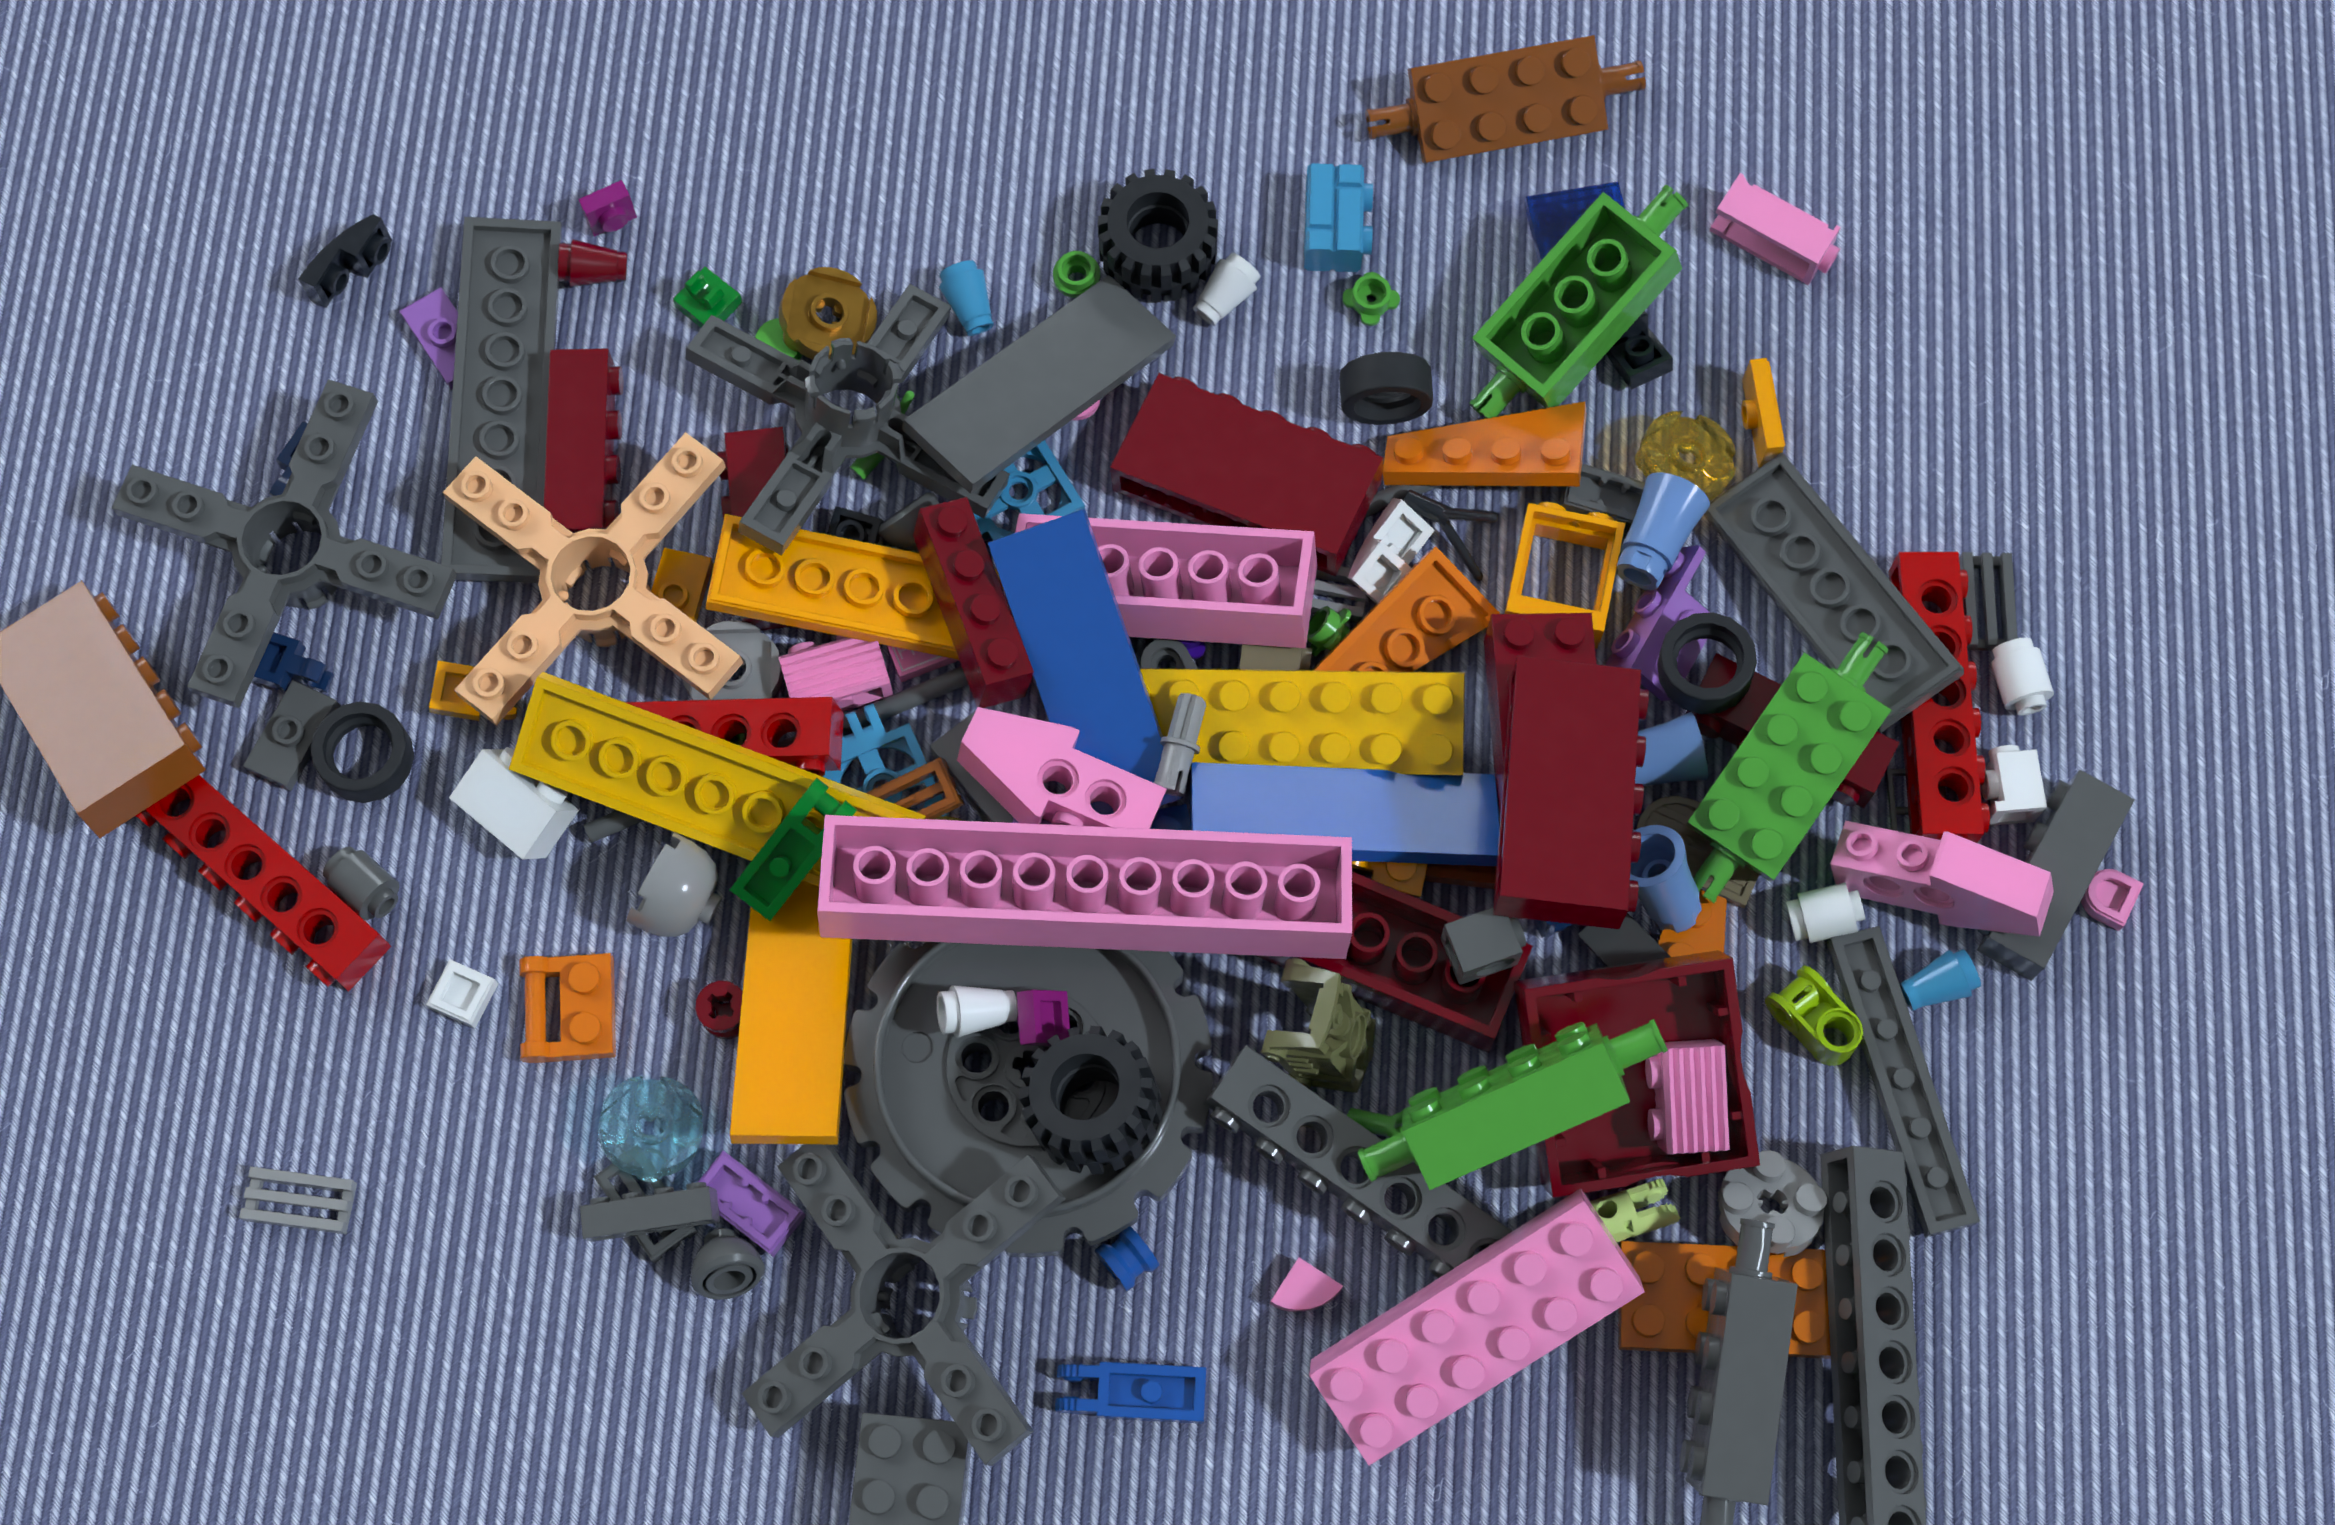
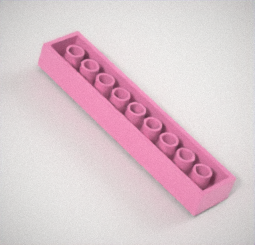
[817,815,1352,959]

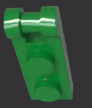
[729,778,858,921]

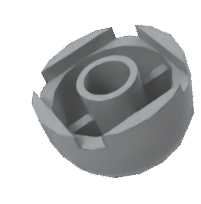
[626,833,722,937]

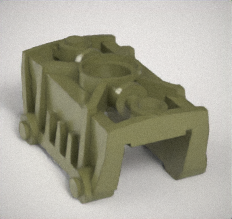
[1261,958,1376,1093]

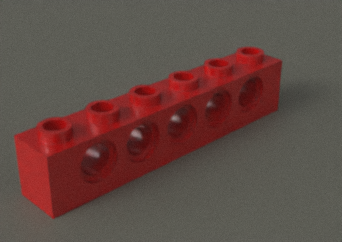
[1888,552,1990,843]
[625,697,844,776]
[136,775,392,992]

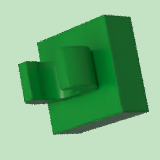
[673,266,743,328]

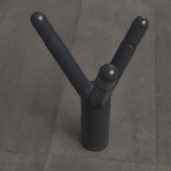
[1404,489,1498,581]

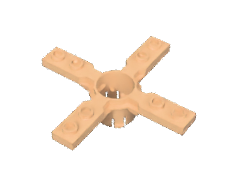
[443,432,743,726]

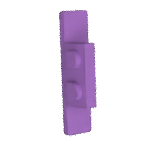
[1605,545,1710,701]

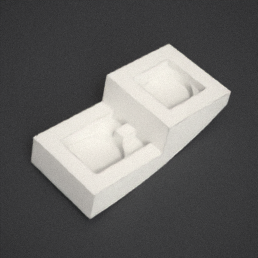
[1348,498,1435,604]

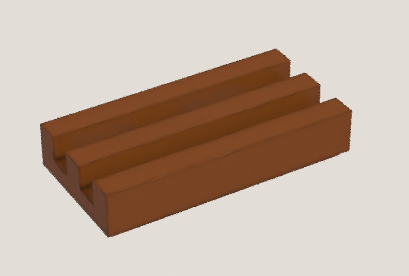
[867,757,965,819]

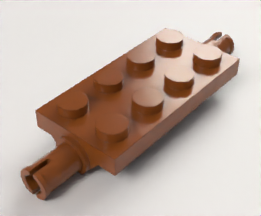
[1365,35,1646,163]

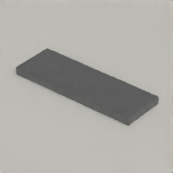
[902,275,1176,494]
[1704,452,1964,732]

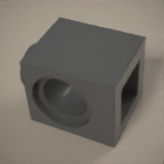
[1440,907,1526,985]

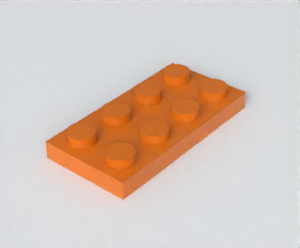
[1618,1241,1831,1359]

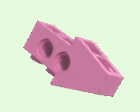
[957,707,1167,829]
[1830,820,2054,937]

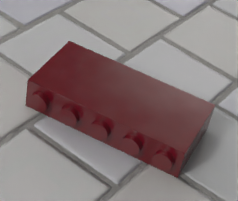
[1110,373,1383,577]
[1493,656,1649,929]

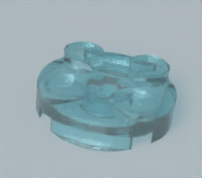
[597,1076,704,1183]

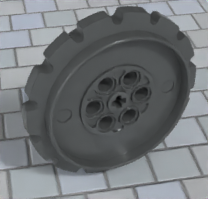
[844,942,1213,1258]

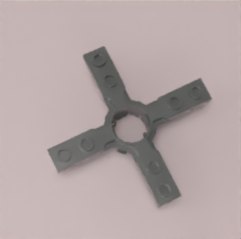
[685,284,1010,556]
[111,379,457,708]
[741,1144,1066,1466]

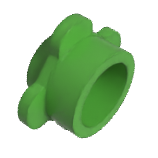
[1342,272,1400,326]
[1307,606,1351,656]

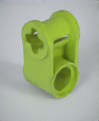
[1765,965,1863,1066]

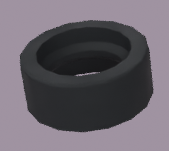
[1339,352,1433,425]
[1657,612,1757,714]
[310,701,414,803]

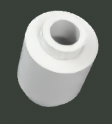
[1991,638,2054,715]
[1786,882,1865,943]

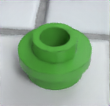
[1053,251,1101,298]

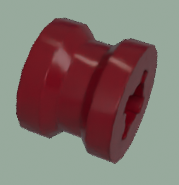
[695,980,743,1039]

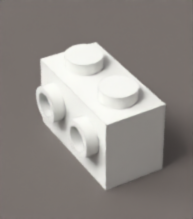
[449,747,579,860]

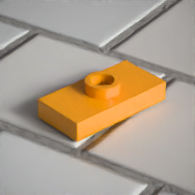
[1741,358,1785,468]
[651,547,714,623]

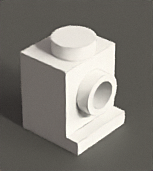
[1981,745,2047,826]

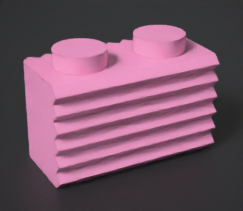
[778,636,893,713]
[1645,1039,1730,1154]

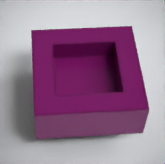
[578,180,637,237]
[1017,990,1070,1046]

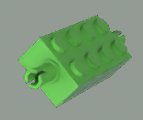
[1469,185,1688,419]
[1686,632,1891,903]
[1358,1019,1668,1190]

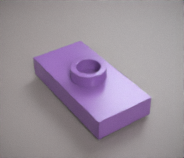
[400,287,458,390]
[698,1151,806,1257]

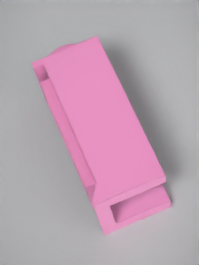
[1709,173,1841,285]

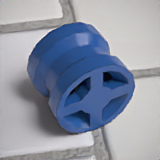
[1094,1226,1160,1292]

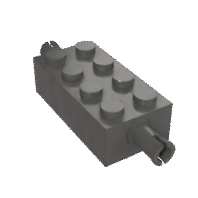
[1680,1218,1798,1525]

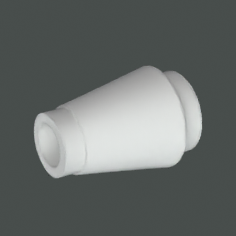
[1193,253,1261,326]
[937,985,1018,1038]

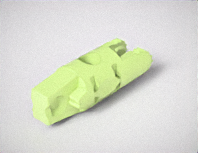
[1590,1179,1681,1242]

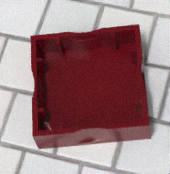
[1514,950,1760,1197]

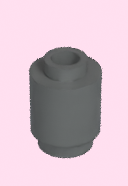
[323,846,399,920]

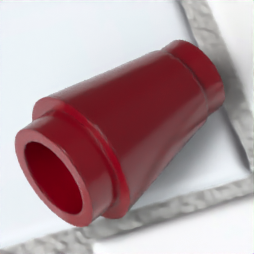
[558,239,627,287]

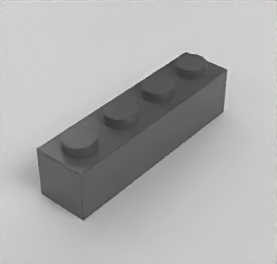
[580,1182,720,1242]

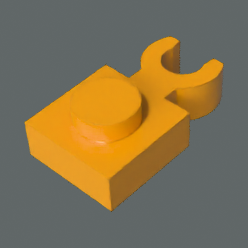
[429,660,517,721]

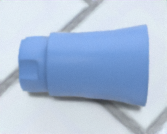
[1616,472,1710,590]
[1635,712,1708,787]
[1630,825,1702,933]

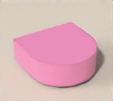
[2081,869,2144,931]

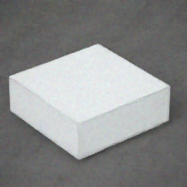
[426,959,499,1029]

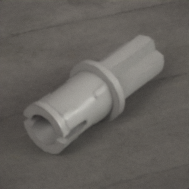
[1153,693,1206,797]

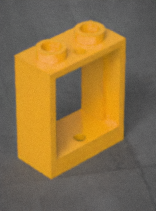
[1504,502,1625,649]

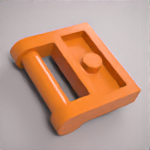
[519,953,616,1063]

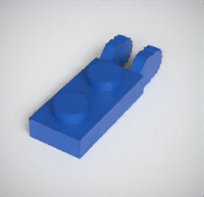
[1055,1362,1206,1424]

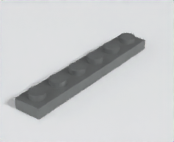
[1827,926,1980,1238]

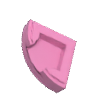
[1270,1257,1343,1312]

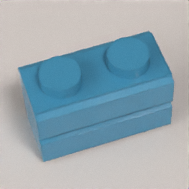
[1304,163,1373,272]

